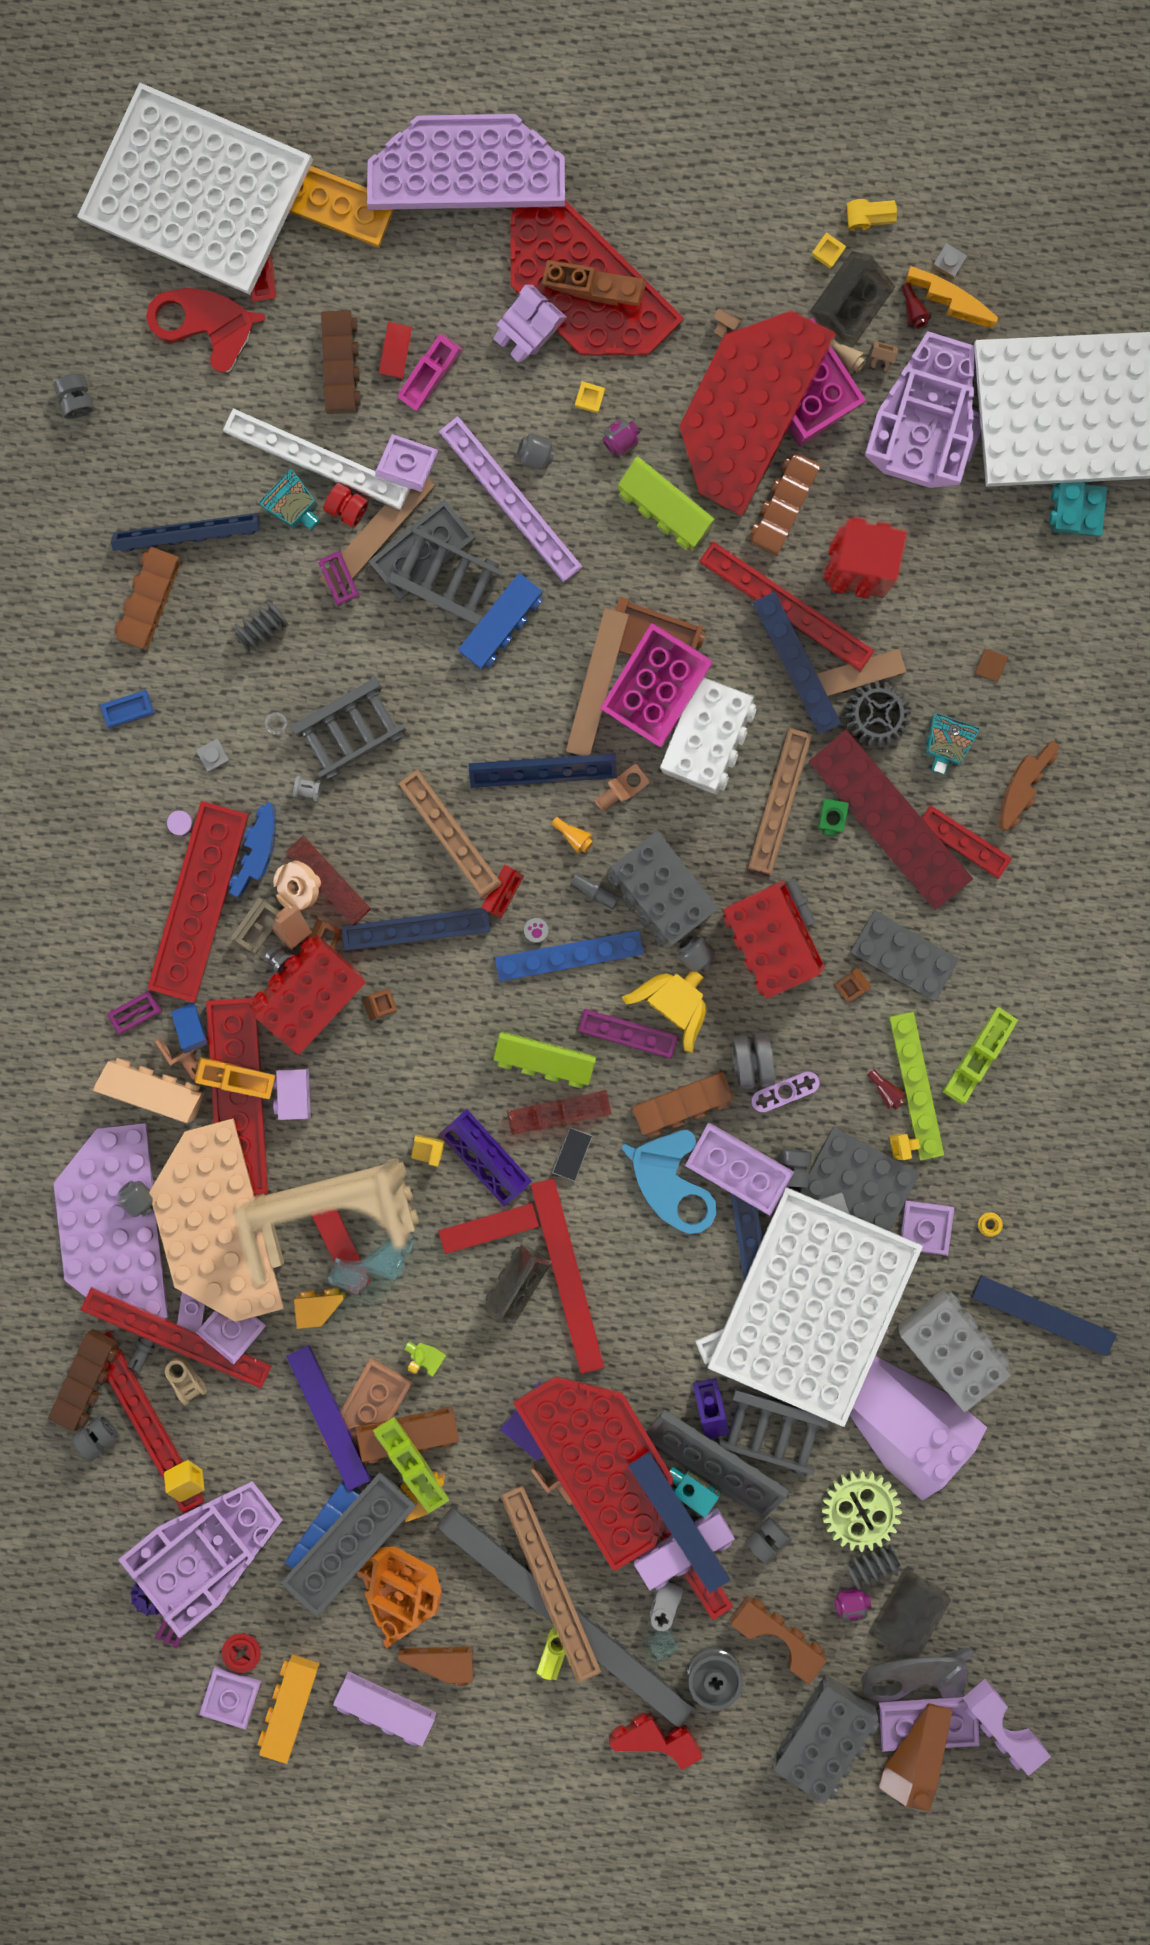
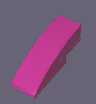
[397,334,463,411]

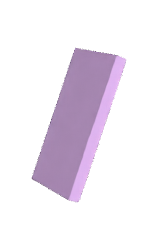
[685,1123,795,1216]
[879,1697,979,1752]

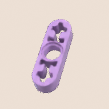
[751,1071,819,1112]

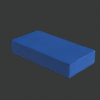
[100,690,155,729]
[171,1002,208,1054]

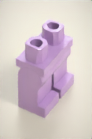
[493,285,567,363]

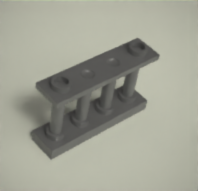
[387,525,503,625]
[290,677,407,780]
[718,1387,830,1477]

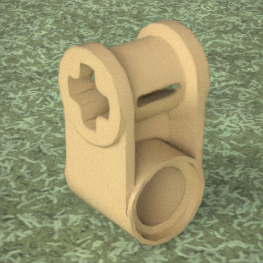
[165,1356,207,1406]

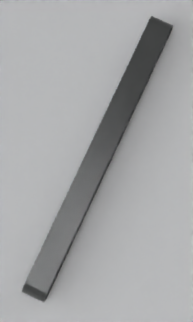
[437,1505,696,1727]

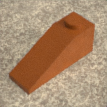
[398,1646,474,1686]

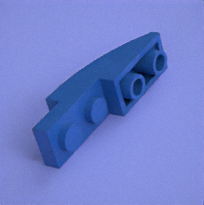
[229,801,276,898]

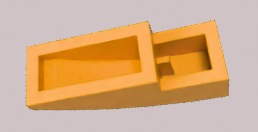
[194,1057,275,1099]

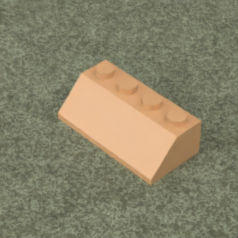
[93,1058,205,1123]

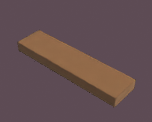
[817,649,906,696]

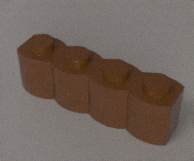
[321,310,361,414]
[48,1329,119,1432]

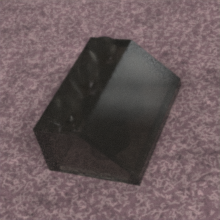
[810,251,895,347]
[483,1244,552,1324]
[869,1568,952,1659]

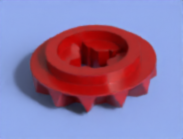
[222,1632,261,1673]

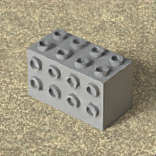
[898,1289,1011,1413]

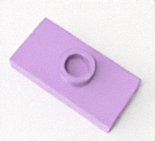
[177,1292,206,1332]

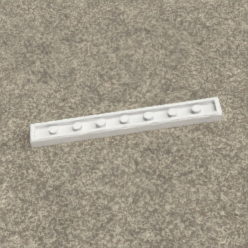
[223,408,411,511]

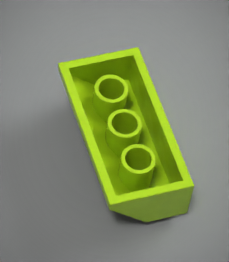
[618,456,714,551]
[493,1031,596,1088]

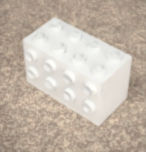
[660,678,757,795]

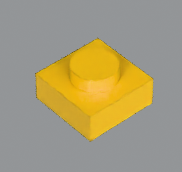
[811,232,846,269]
[575,381,605,414]

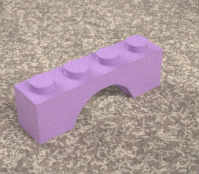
[963,1679,1051,1776]

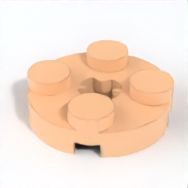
[273,861,321,910]

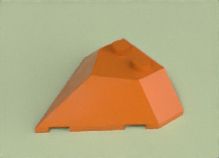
[357,1546,442,1649]

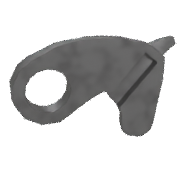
[861,1647,974,1702]

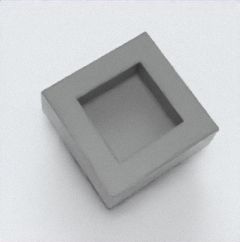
[933,243,967,279]
[196,739,230,772]

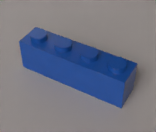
[458,573,543,671]

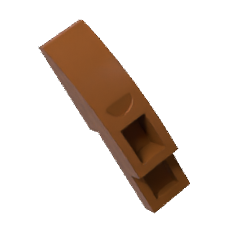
[542,260,646,306]
[999,741,1060,831]

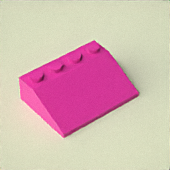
[788,318,866,447]
[600,623,713,748]

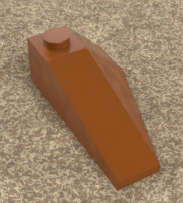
[878,1703,952,1812]

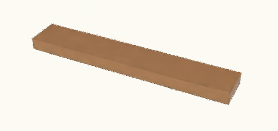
[320,479,436,596]
[566,608,629,756]
[747,728,812,876]
[398,769,502,899]

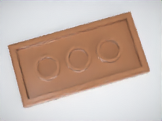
[323,1357,413,1466]

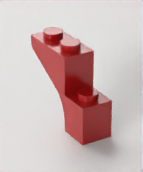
[609,1712,703,1771]

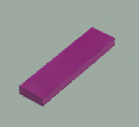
[578,1008,678,1059]

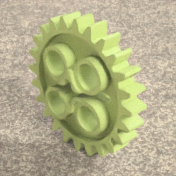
[821,1470,902,1552]

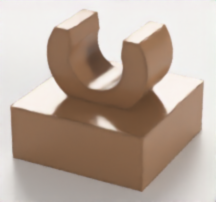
[713,308,742,337]
[871,341,898,372]

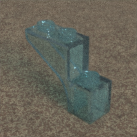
[327,1233,414,1294]

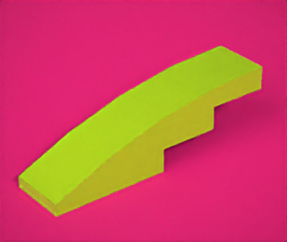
[942,1007,1018,1105]
[373,1417,450,1514]

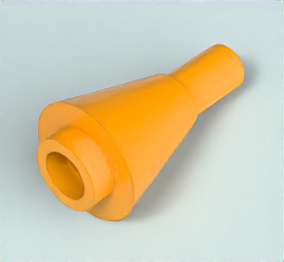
[551,817,594,854]

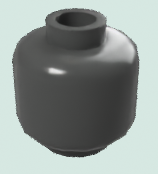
[517,434,555,470]
[678,936,714,972]
[117,1180,153,1217]

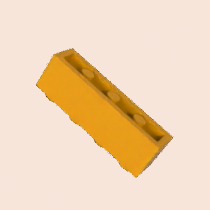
[257,1655,320,1764]

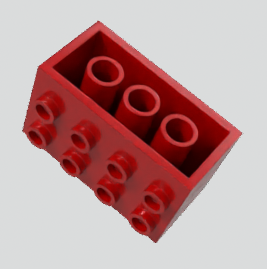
[823,517,907,599]
[723,880,826,999]
[250,934,366,1055]

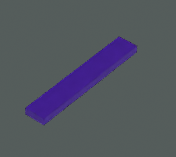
[286,1345,372,1491]

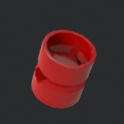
[323,483,369,528]

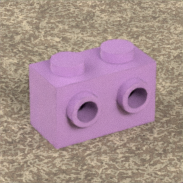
[273,1068,311,1120]

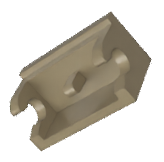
[231,898,280,954]

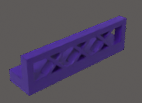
[439,1109,532,1206]

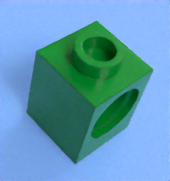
[817,799,849,837]

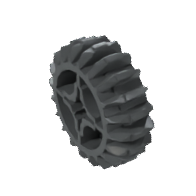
[844,681,912,748]

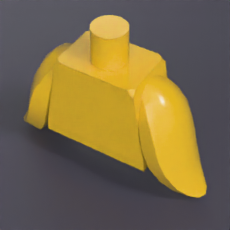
[621,971,706,1053]

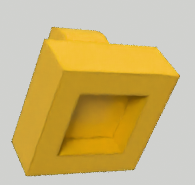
[889,1134,920,1160]

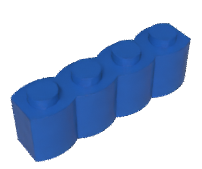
[285,1480,361,1569]

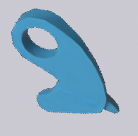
[621,1129,716,1234]

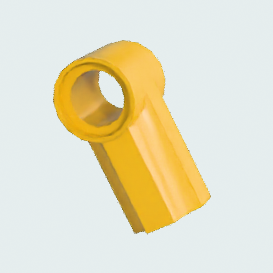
[847,199,897,231]

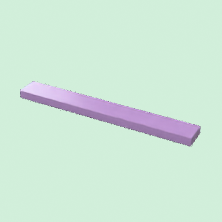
[439,416,582,583]

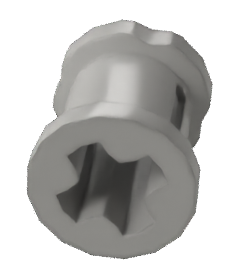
[293,775,322,802]

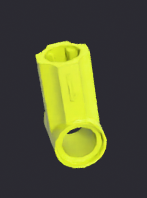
[536,1628,565,1680]

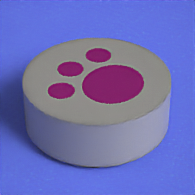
[524,918,548,942]

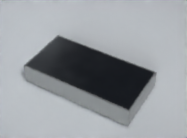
[552,1127,593,1181]

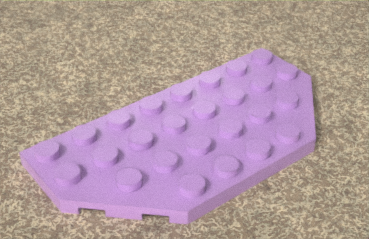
[367,114,565,210]
[54,1123,169,1318]

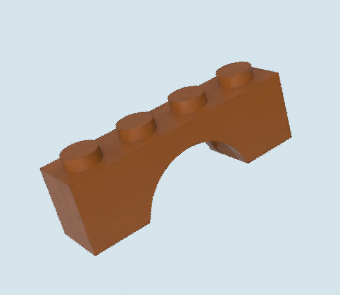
[729,1596,827,1684]

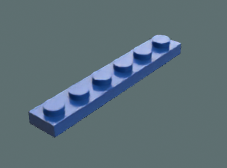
[495,930,644,981]

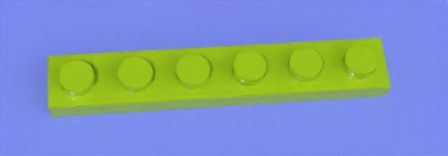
[889,1012,944,1161]

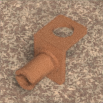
[595,764,650,811]
[155,1036,198,1079]
[531,1463,573,1505]

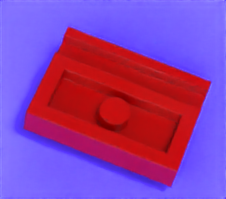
[481,864,524,919]

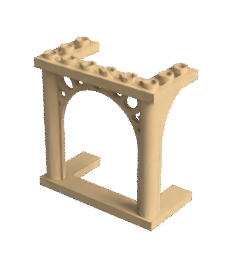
[234,1158,419,1286]

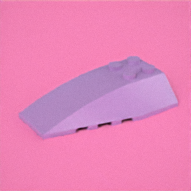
[865,331,974,488]
[850,1356,987,1501]
[118,1481,282,1638]

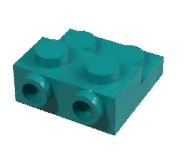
[1049,482,1107,537]

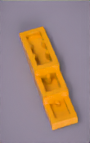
[905,266,998,329]

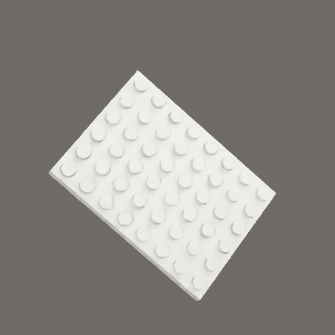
[77,83,314,294]
[974,332,1150,487]
[708,1187,923,1427]

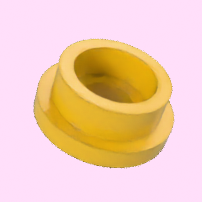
[978,1212,1003,1237]

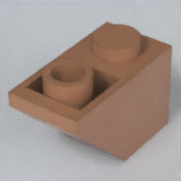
[272,905,312,952]

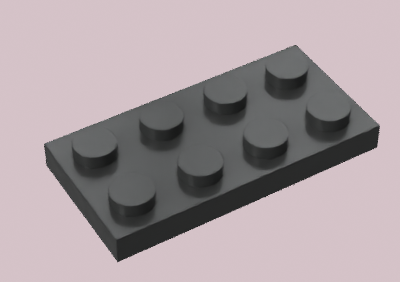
[369,499,476,601]
[849,910,959,1001]

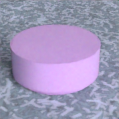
[167,811,193,836]

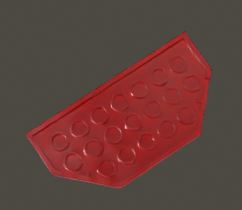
[510,200,684,356]
[679,310,837,516]
[513,1376,673,1572]

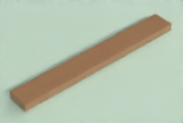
[500,1485,601,1683]

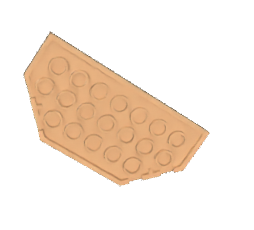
[149,1118,284,1322]

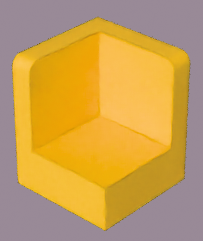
[411,1134,445,1167]
[164,1460,205,1502]

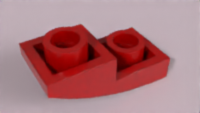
[379,321,412,378]

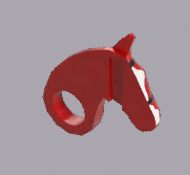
[146,288,265,373]

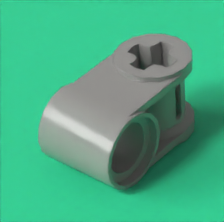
[650,1582,683,1631]

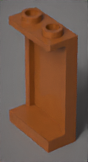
[615,597,706,656]

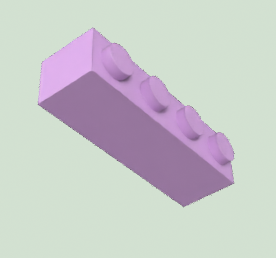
[634,1508,734,1590]
[333,1671,436,1746]

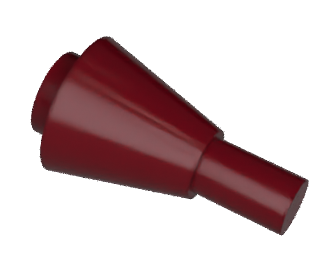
[901,283,931,329]
[867,1069,907,1110]

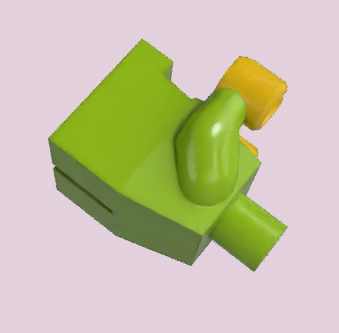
[404,1341,446,1378]

